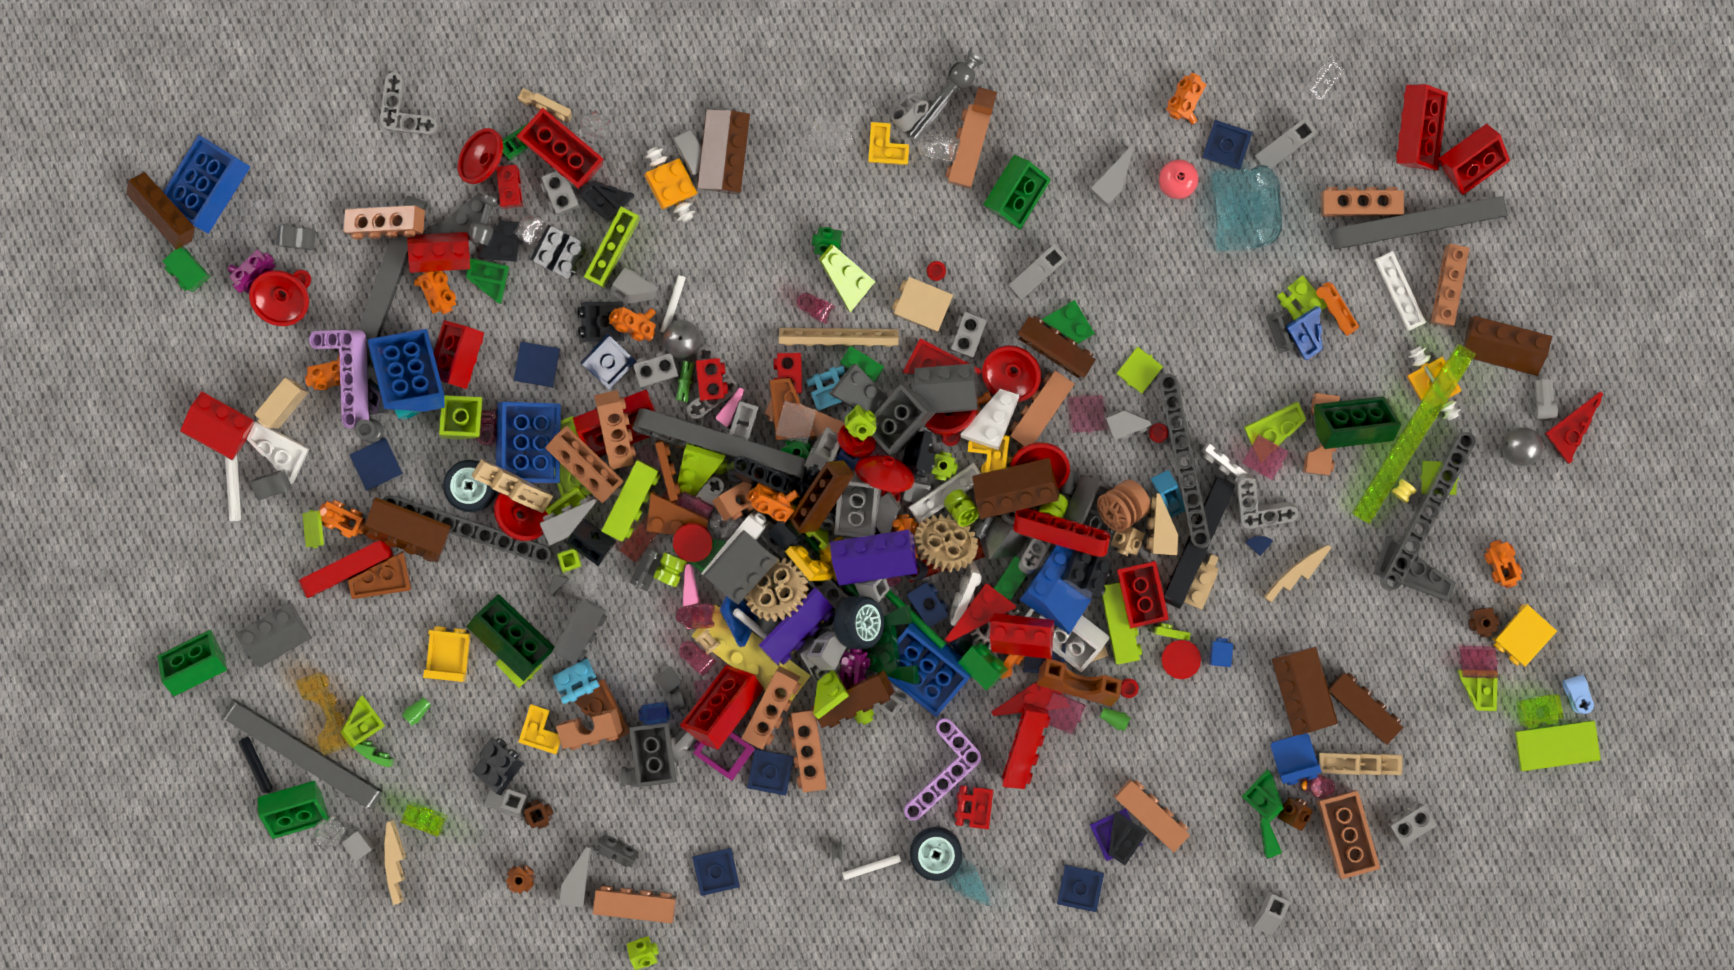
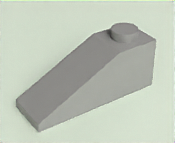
[556,845,592,907]

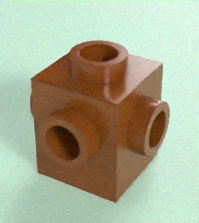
[506,863,536,894]

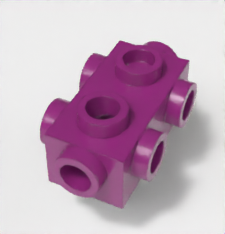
[228,249,276,293]
[839,648,870,688]

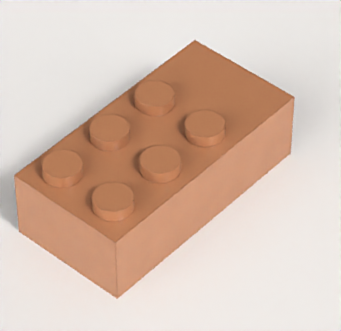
[1316,790,1380,879]

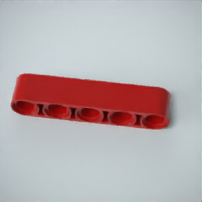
[1013,508,1110,557]
[298,541,394,598]

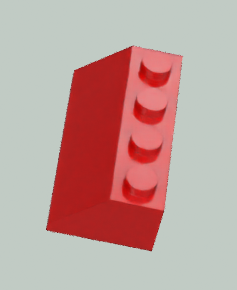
[1396,84,1448,171]
[517,107,604,189]
[573,389,656,457]
[680,665,764,750]
[1001,703,1051,789]

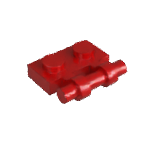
[954,785,993,830]

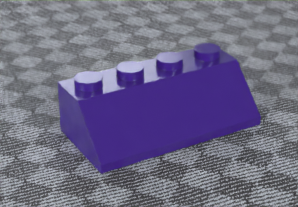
[830,530,918,586]
[759,588,834,666]

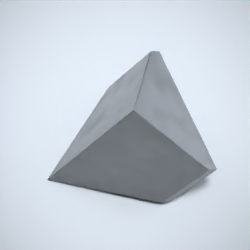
[876,492,901,534]
[985,516,1028,559]

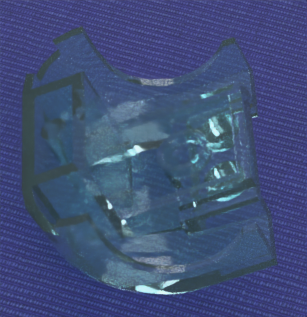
[1211,165,1282,252]

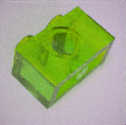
[1516,694,1564,729]
[400,802,448,837]

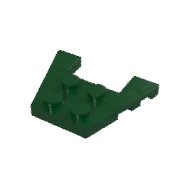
[862,605,920,684]

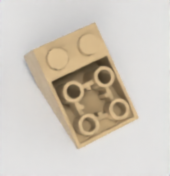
[1146,493,1178,555]

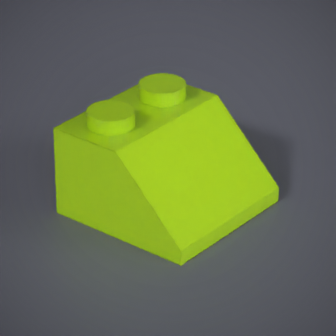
[439,395,482,440]

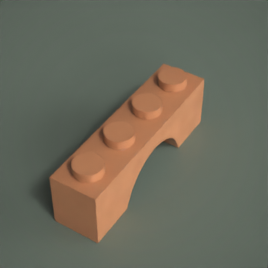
[1303,393,1340,476]

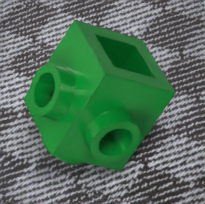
[812,227,842,256]
[780,438,812,460]

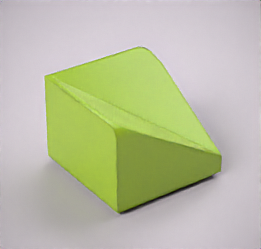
[557,549,582,573]

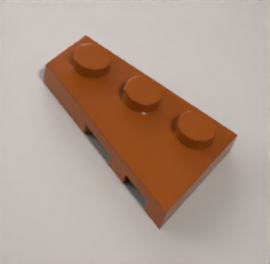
[769,378,816,440]
[655,439,681,501]
[647,491,709,535]
[348,551,412,599]
[573,679,630,742]

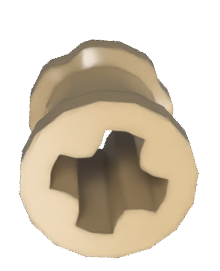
[695,629,721,655]

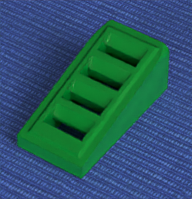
[502,122,529,161]
[1259,815,1282,859]

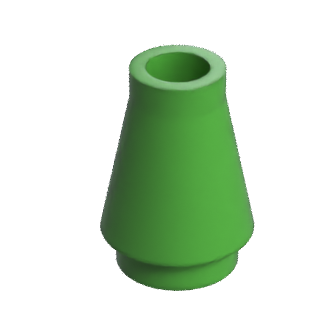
[402,697,432,726]
[1100,707,1131,731]

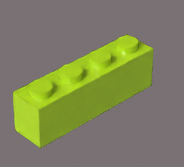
[584,207,641,288]
[601,459,661,542]
[1101,582,1142,665]

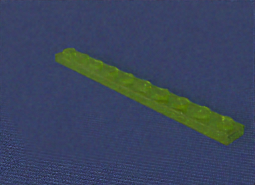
[1352,343,1476,524]

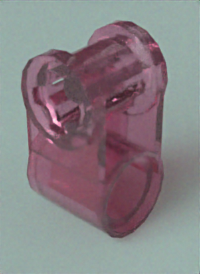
[797,293,835,325]
[476,408,497,447]
[675,604,715,629]
[679,640,717,676]

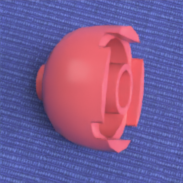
[1159,159,1199,199]

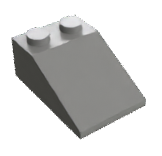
[834,471,881,538]

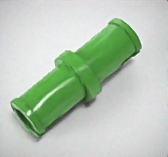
[675,361,695,402]

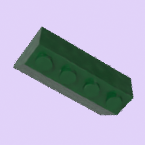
[1314,396,1402,449]
[466,594,555,681]

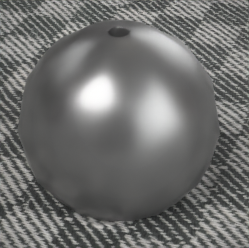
[662,320,702,359]
[1502,427,1543,466]

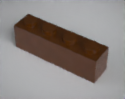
[126,172,195,250]
[789,460,854,533]
[811,670,895,728]
[1328,672,1404,745]

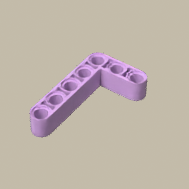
[309,330,369,428]
[904,718,981,820]

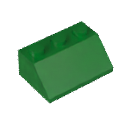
[983,155,1051,230]
[157,629,227,697]
[257,780,330,839]

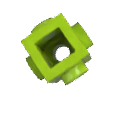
[845,404,877,441]
[931,451,958,481]
[626,936,659,970]

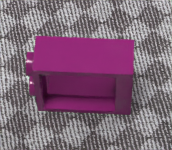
[693,731,756,781]

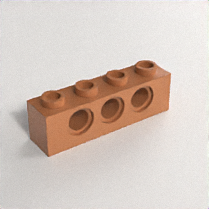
[1321,187,1404,217]
[343,205,425,240]
[1430,244,1470,327]
[594,390,636,470]
[545,426,624,504]
[712,473,790,521]
[741,666,801,750]
[788,709,827,793]

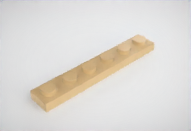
[779,328,899,347]

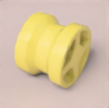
[1391,479,1417,504]

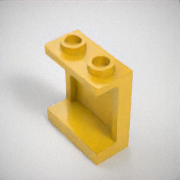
[1492,604,1557,667]
[423,626,471,682]

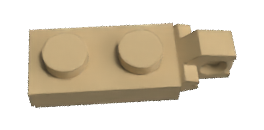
[518,88,572,123]
[1184,554,1219,610]

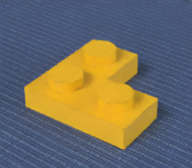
[868,122,909,165]
[967,435,1010,473]
[786,546,835,581]
[518,704,561,754]

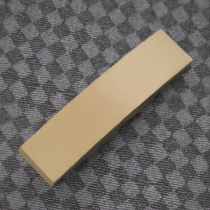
[471,459,553,513]
[1263,545,1332,602]
[1319,753,1403,775]
[384,820,406,905]

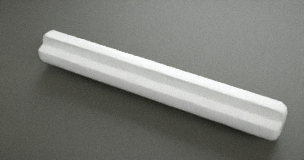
[225,455,241,521]

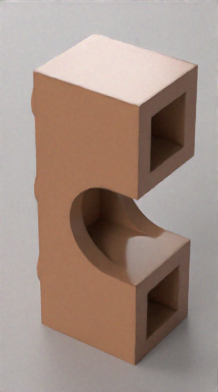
[556,708,623,750]

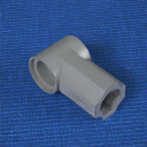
[1533,379,1558,419]
[671,729,697,763]

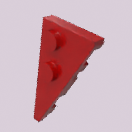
[902,338,982,375]
[1544,391,1604,464]
[944,583,1017,642]
[990,681,1070,716]

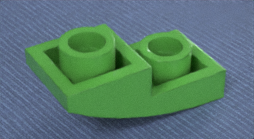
[354,740,395,768]

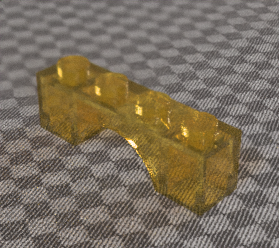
[296,672,349,756]

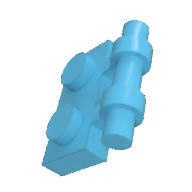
[806,366,845,411]
[552,658,600,704]

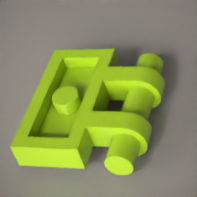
[1276,275,1327,321]

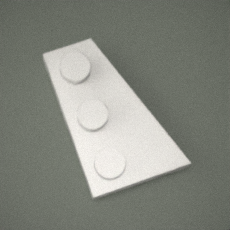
[247,421,310,484]

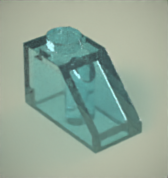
[951,866,991,906]

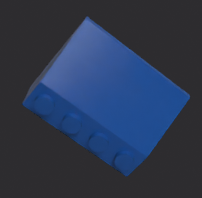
[163,135,250,234]
[367,329,445,412]
[496,402,561,483]
[1020,545,1092,634]
[887,622,971,717]

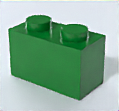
[163,246,211,292]
[840,346,884,383]
[993,556,1030,600]
[958,642,1008,691]

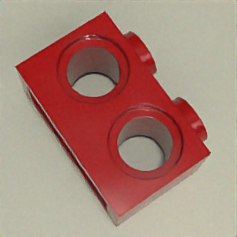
[497,165,523,209]
[773,353,802,394]
[696,358,728,401]

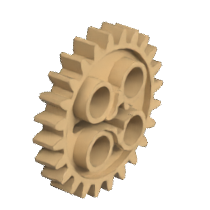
[914,514,978,572]
[745,557,808,622]

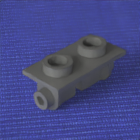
[1266,310,1297,354]
[630,547,662,591]
[596,834,639,868]

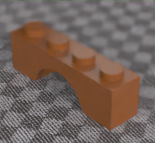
[1036,659,1122,707]

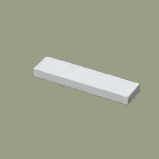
[1374,251,1426,331]
[908,463,981,524]

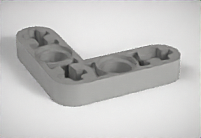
[380,72,438,135]
[687,346,738,419]
[1236,474,1298,529]
[1001,511,1051,574]

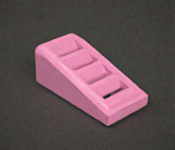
[716,388,744,428]
[683,564,700,606]

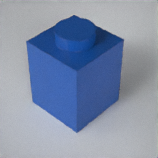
[1209,637,1233,667]

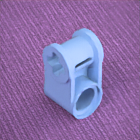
[1562,674,1594,714]

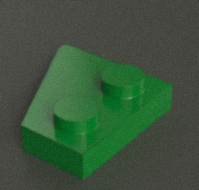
[466,258,510,304]
[1042,300,1095,344]
[1241,769,1283,823]

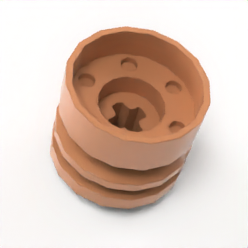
[1097,479,1151,532]

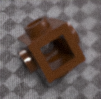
[1468,607,1499,638]
[1278,797,1313,831]
[523,799,554,830]

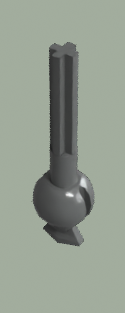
[908,51,984,141]

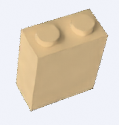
[892,277,953,333]
[254,377,309,429]

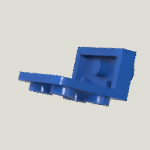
[1270,733,1322,785]

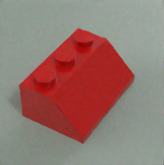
[1439,123,1510,196]
[407,232,470,273]
[433,320,485,389]
[180,391,254,460]
[1117,561,1169,629]
[990,613,1054,659]

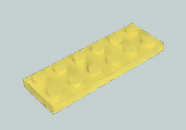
[692,604,811,701]

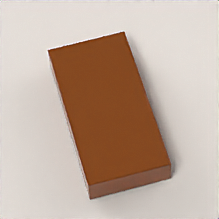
[972,87,997,115]

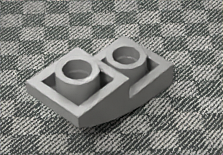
[672,130,701,175]

